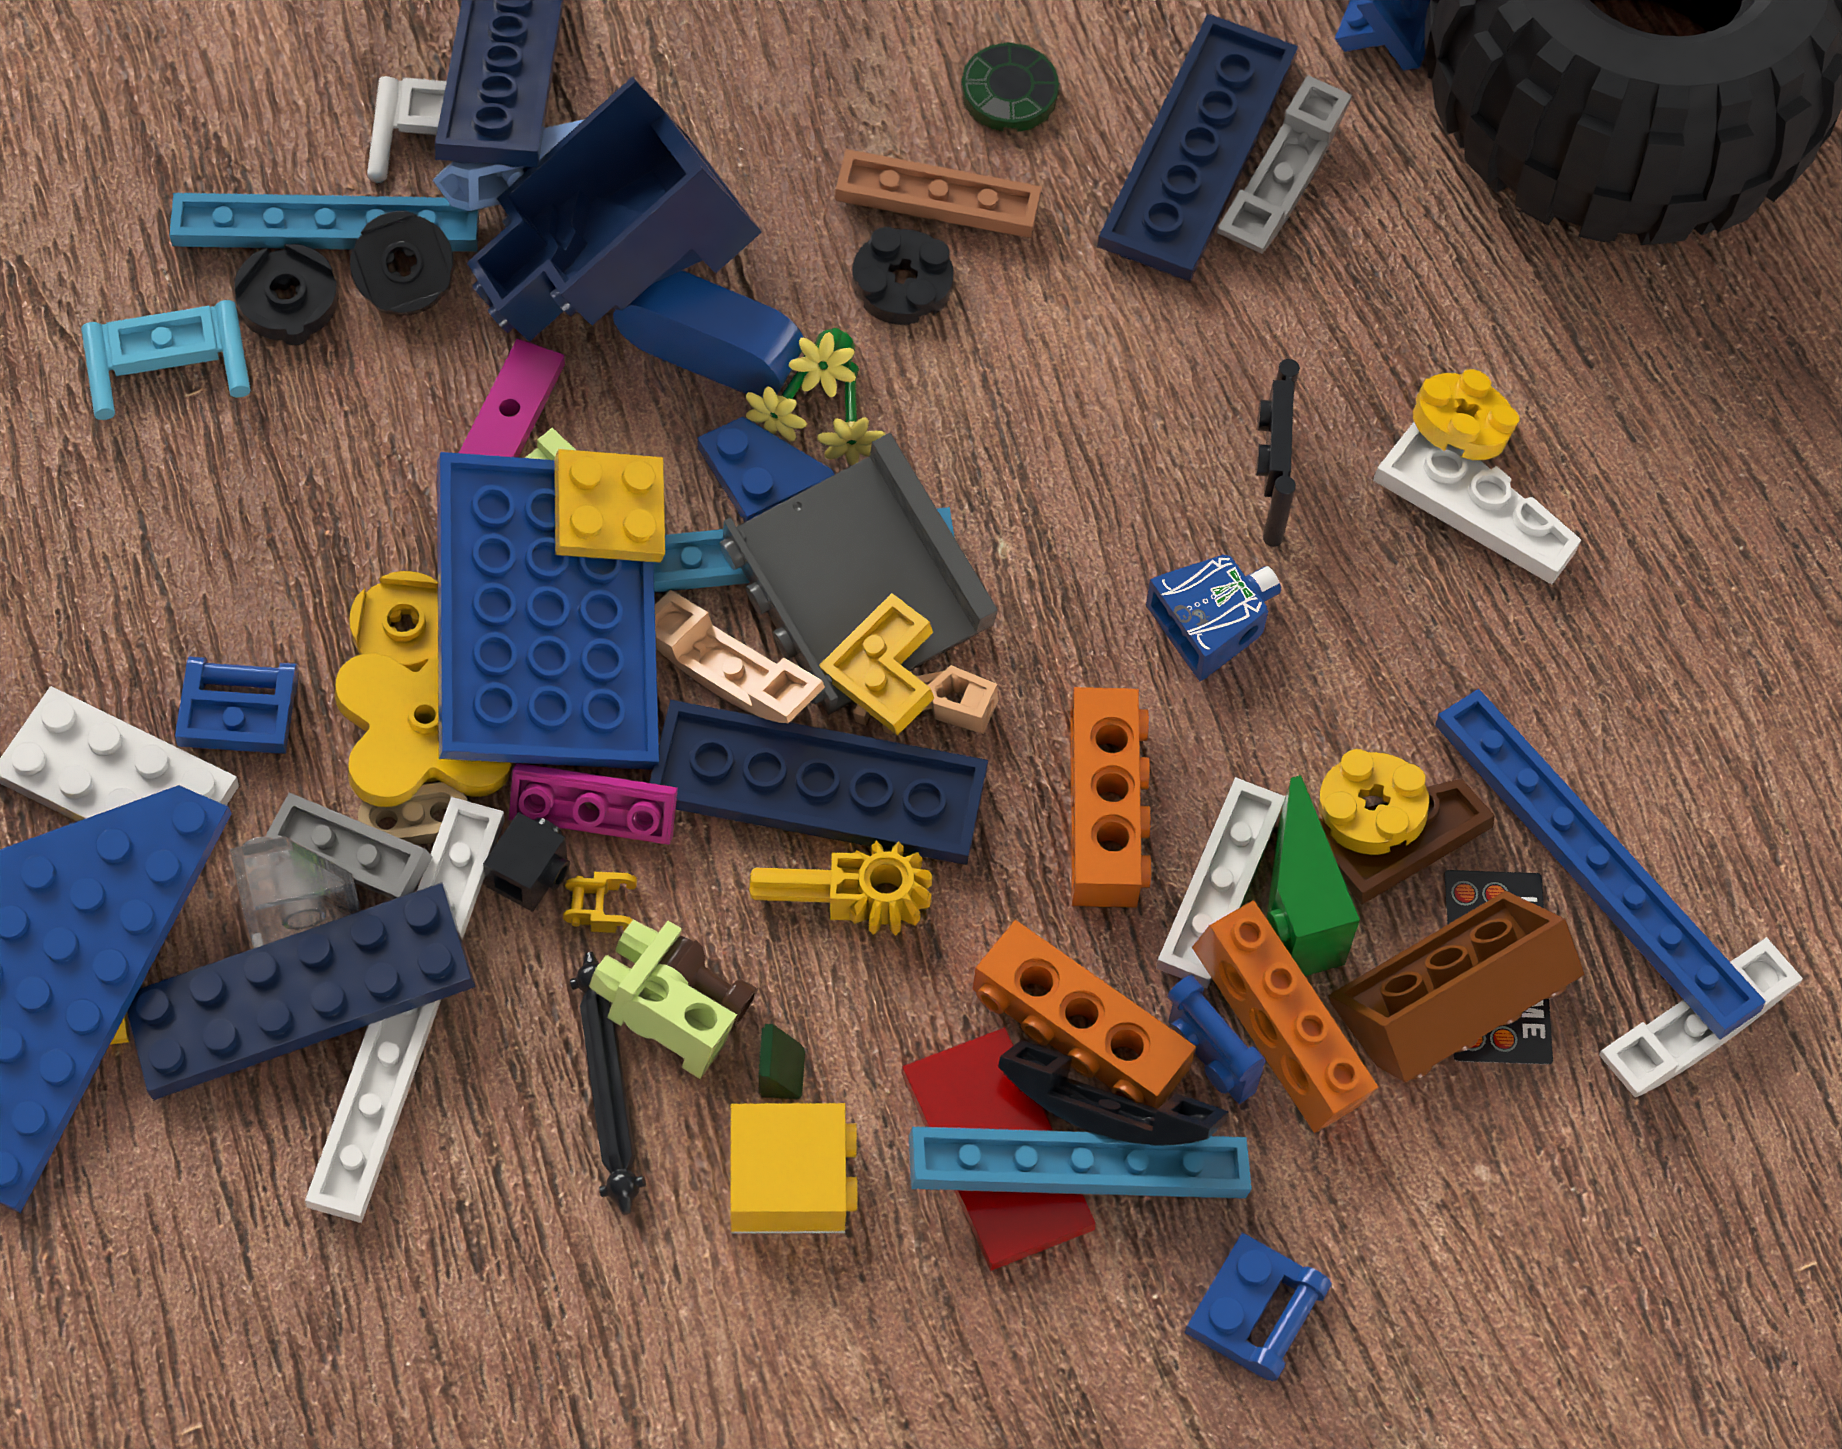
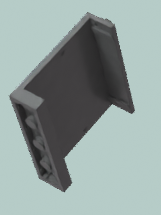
[719,433,998,715]

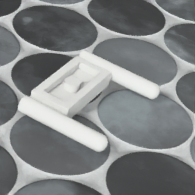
[367,76,446,183]

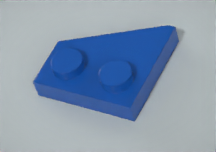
[697,416,835,523]

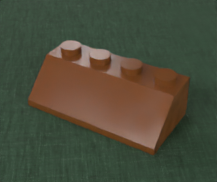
[1328,890,1585,1083]

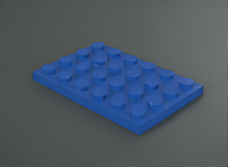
[437,452,659,770]

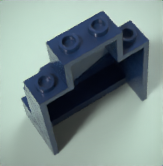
[467,76,762,342]

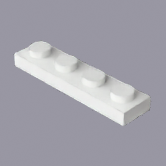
[1156,777,1285,988]

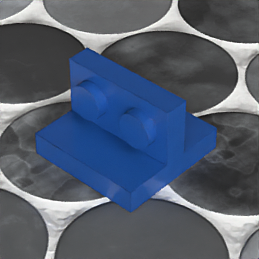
[1335,0,1430,71]

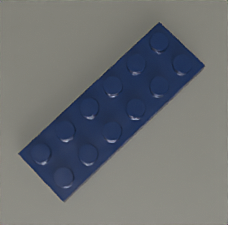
[435,0,564,168]
[1097,13,1299,282]
[649,700,988,865]
[127,883,476,1100]

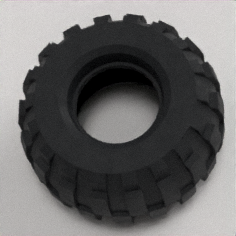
[1425,0,1842,245]

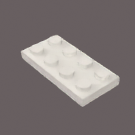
[0,686,239,822]

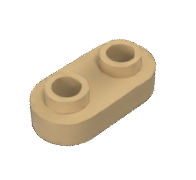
[358,782,467,845]

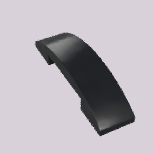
[998,1040,1229,1145]

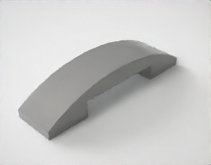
[1217,75,1352,254]

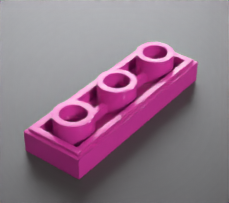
[459,339,565,458]
[509,763,678,845]

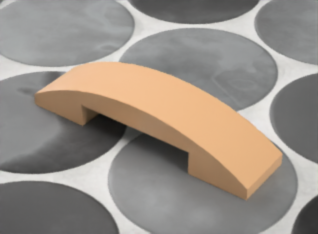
[655,590,825,723]

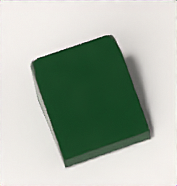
[759,1024,805,1099]

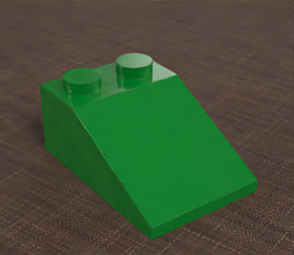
[1266,775,1360,976]

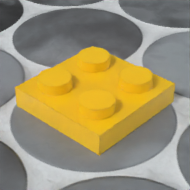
[554,449,665,563]

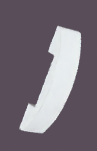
[1599,937,1803,1098]

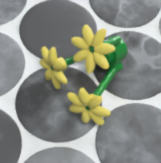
[746,328,886,466]

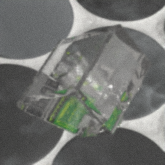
[230,836,360,949]

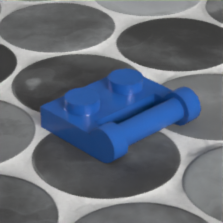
[175,656,299,754]
[1167,975,1266,1105]
[1185,1232,1332,1381]

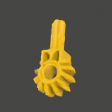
[749,840,932,936]

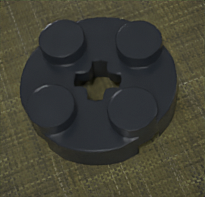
[350,211,454,316]
[852,226,954,325]
[235,244,339,346]

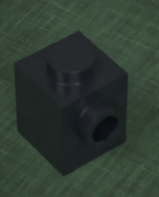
[483,812,570,912]

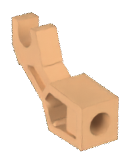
[853,665,999,735]

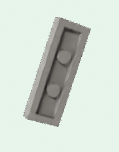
[263,792,433,899]

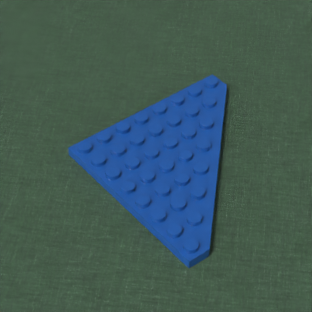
[0,785,232,1213]

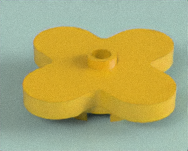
[335,651,512,807]

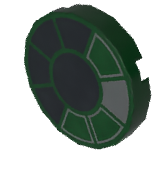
[961,42,1060,132]

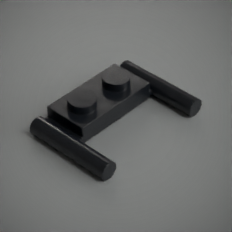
[1255,359,1300,547]

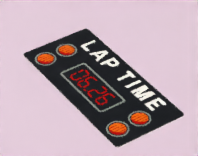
[1445,870,1553,1065]

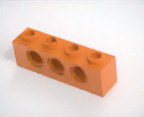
[1070,687,1151,908]
[1192,900,1379,1134]
[973,919,1196,1109]

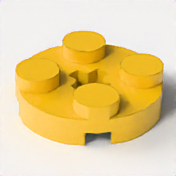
[1413,369,1519,460]
[349,571,438,672]
[1319,749,1429,855]

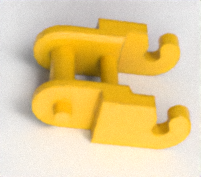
[562,872,637,933]

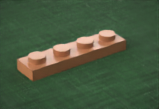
[835,149,1042,238]

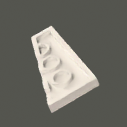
[1373,422,1581,585]

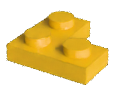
[819,593,935,736]

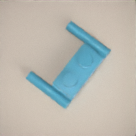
[81,300,251,420]

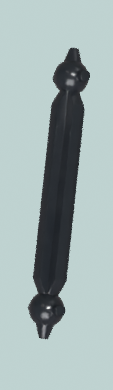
[570,952,646,1215]

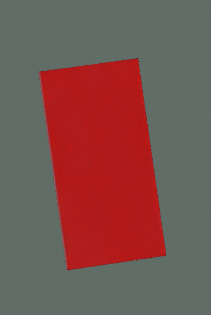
[901,1027,1096,1271]

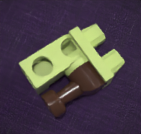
[589,919,758,1079]

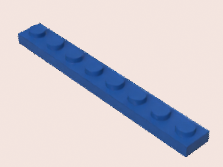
[1435,689,1766,1040]

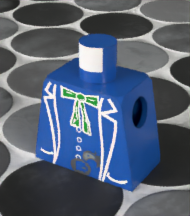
[1146,554,1281,682]

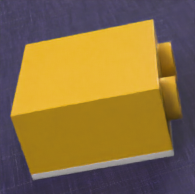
[730,1103,857,1234]

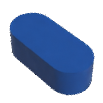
[613,270,804,398]

